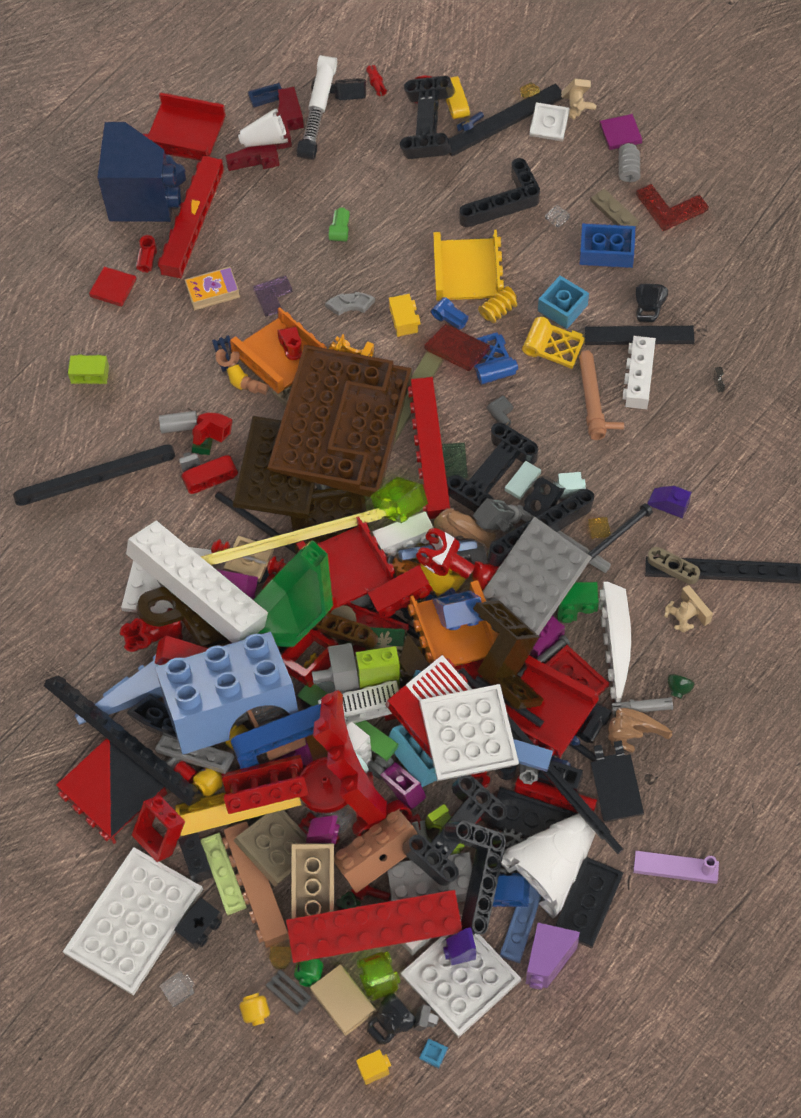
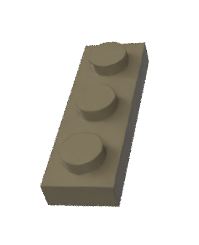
[591,189,639,226]

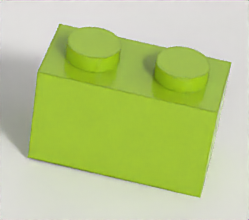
[68,354,109,384]

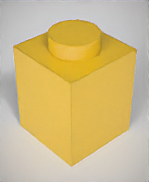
[356,1050,391,1085]

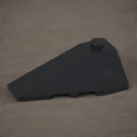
[127,694,177,740]

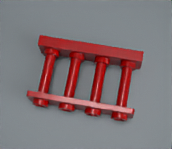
[221,754,308,814]

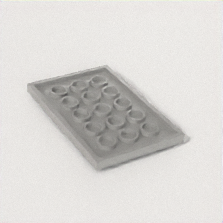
[483,517,592,635]

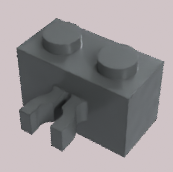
[473,498,515,533]

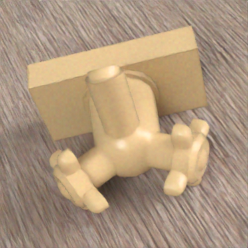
[562,79,597,120]
[664,585,713,633]

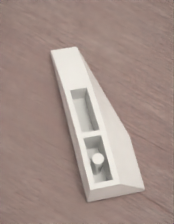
[598,582,631,703]

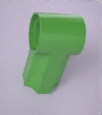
[329,208,350,242]

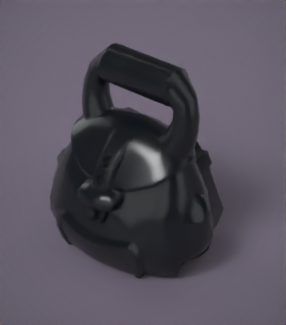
[635,284,668,322]
[367,993,416,1044]

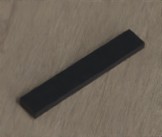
[585,325,695,345]

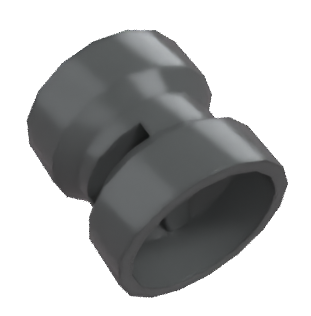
[367,755,395,780]

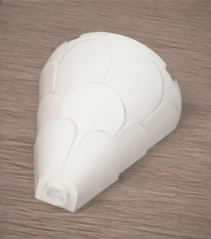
[501,813,596,918]

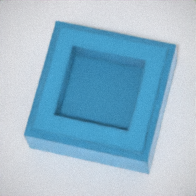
[419,1038,448,1069]

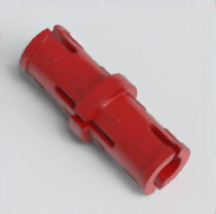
[366,65,387,97]

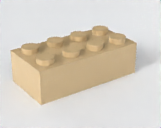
[292,843,334,919]

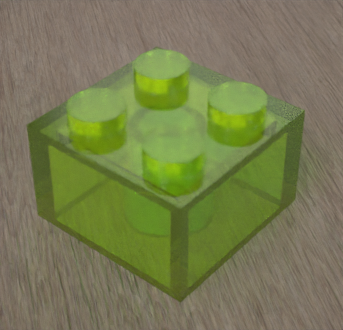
[370,477,428,523]

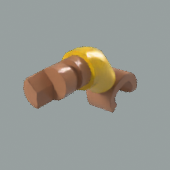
[215,349,269,395]

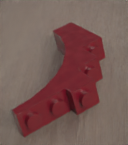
[225,86,304,171]

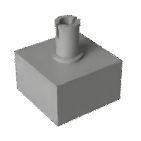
[312,643,360,694]

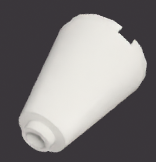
[238,109,288,147]

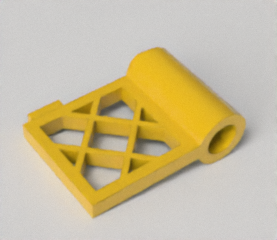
[522,317,585,369]

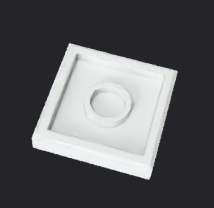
[529,103,570,141]

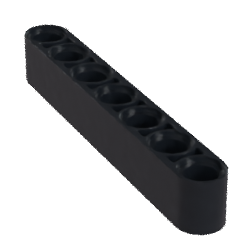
[488,489,595,566]

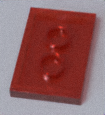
[424,324,490,371]

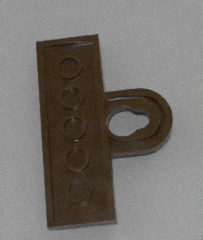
[136,580,229,648]

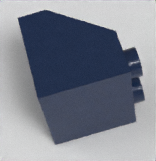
[97,122,181,222]

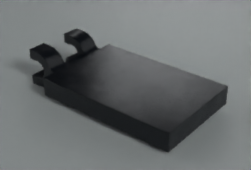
[591,740,644,823]

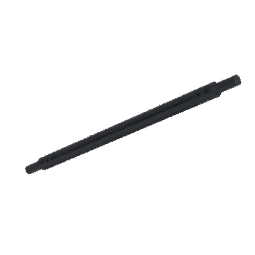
[458,668,624,855]

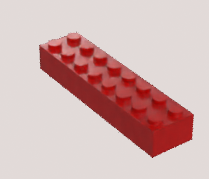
[286,890,462,963]

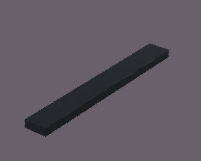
[449,83,564,157]
[645,556,801,584]

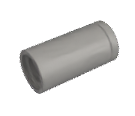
[159,411,197,434]

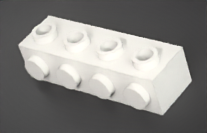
[622,336,656,409]

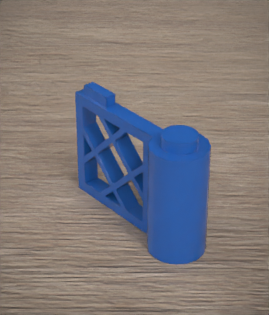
[463,332,518,385]

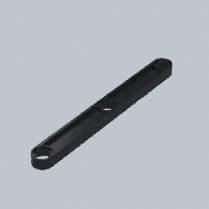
[13,444,175,506]

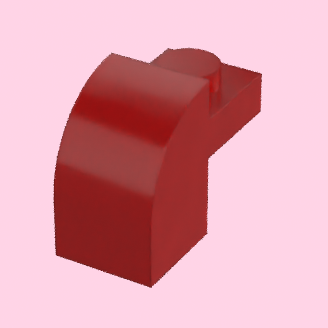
[192,412,233,446]

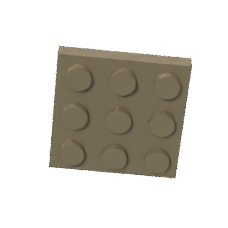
[234,810,307,887]

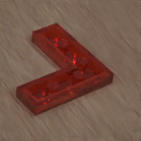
[636,184,709,231]

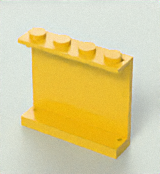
[433,230,504,301]

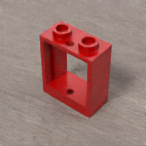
[281,629,339,688]
[131,795,185,862]

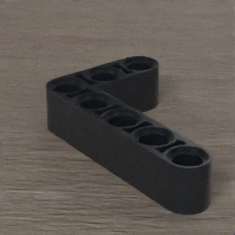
[459,158,540,227]
[444,821,506,935]

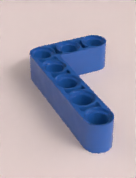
[231,704,321,769]

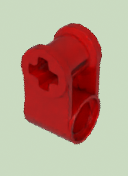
[277,326,302,360]

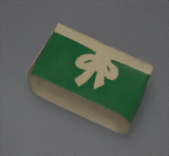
[366,627,407,658]

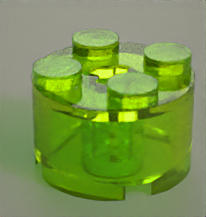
[357,951,401,1001]

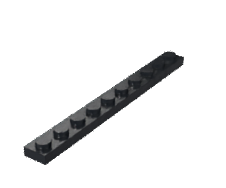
[44,675,203,806]

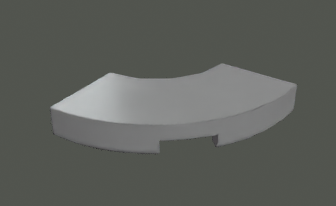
[325,292,375,316]

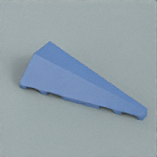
[75,655,163,725]

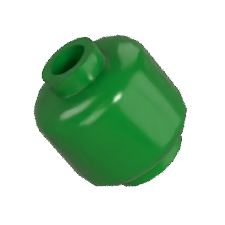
[294,958,324,987]

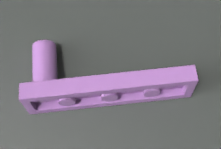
[633,851,719,884]

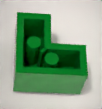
[557,582,599,623]

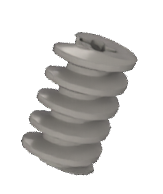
[618,144,641,182]

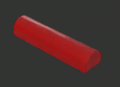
[514,776,597,813]

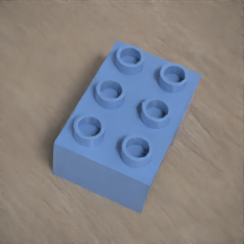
[155,632,298,754]

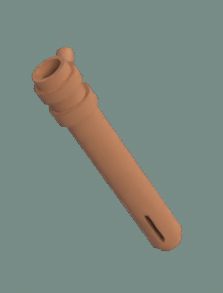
[579,350,624,440]

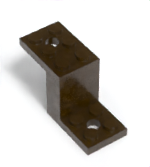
[473,601,544,709]

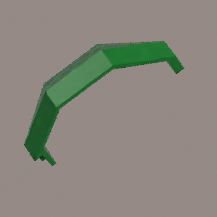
[253,540,333,647]

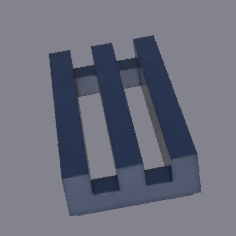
[248,83,282,108]
[212,335,239,372]

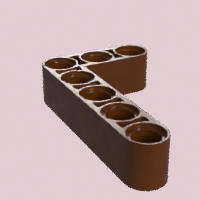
[277,613,378,655]

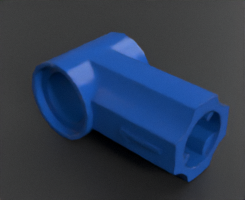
[431,297,468,329]

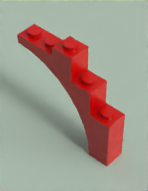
[313,690,387,825]

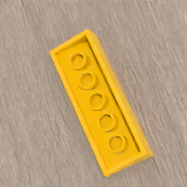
[175,792,301,836]

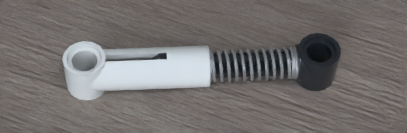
[297,55,337,160]

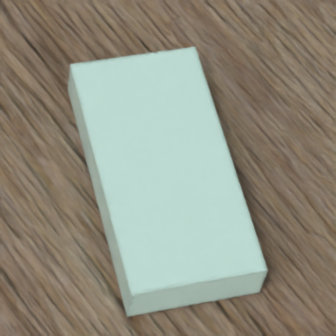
[505,461,541,500]

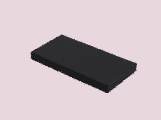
[487,787,578,838]
[555,857,624,949]

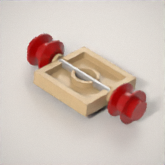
[211,536,286,582]

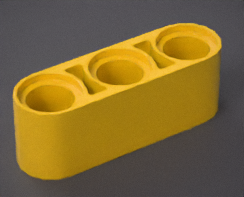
[445,76,470,120]

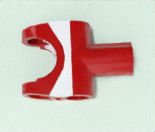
[416,528,475,579]

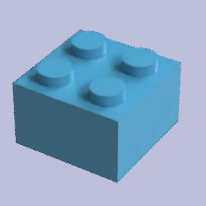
[538,276,589,329]

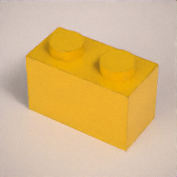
[389,294,421,337]

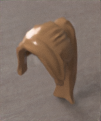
[434,508,496,548]
[608,708,673,753]

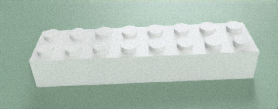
[126,521,268,643]

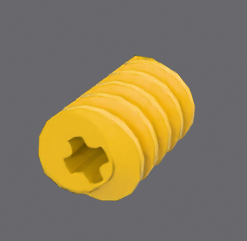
[478,286,517,324]

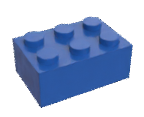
[580,224,636,268]

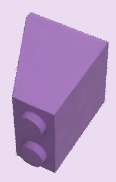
[526,923,580,990]

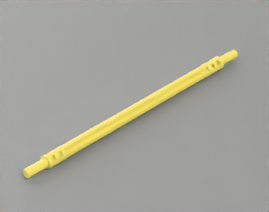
[201,505,399,566]

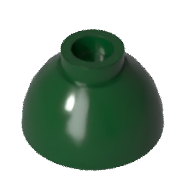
[668,674,695,699]

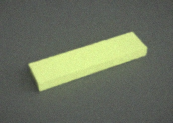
[200,832,247,915]

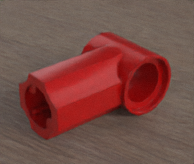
[136,235,157,273]

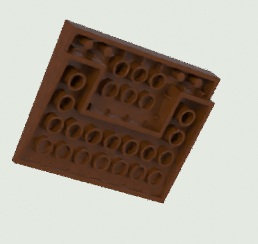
[268,345,412,500]

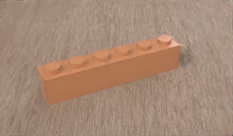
[222,821,289,948]

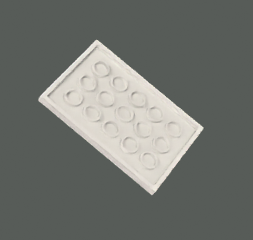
[63,847,203,996]

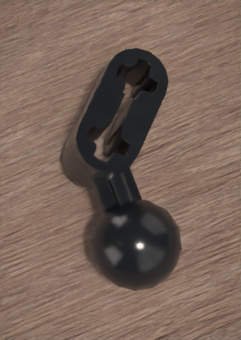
[311,78,366,100]

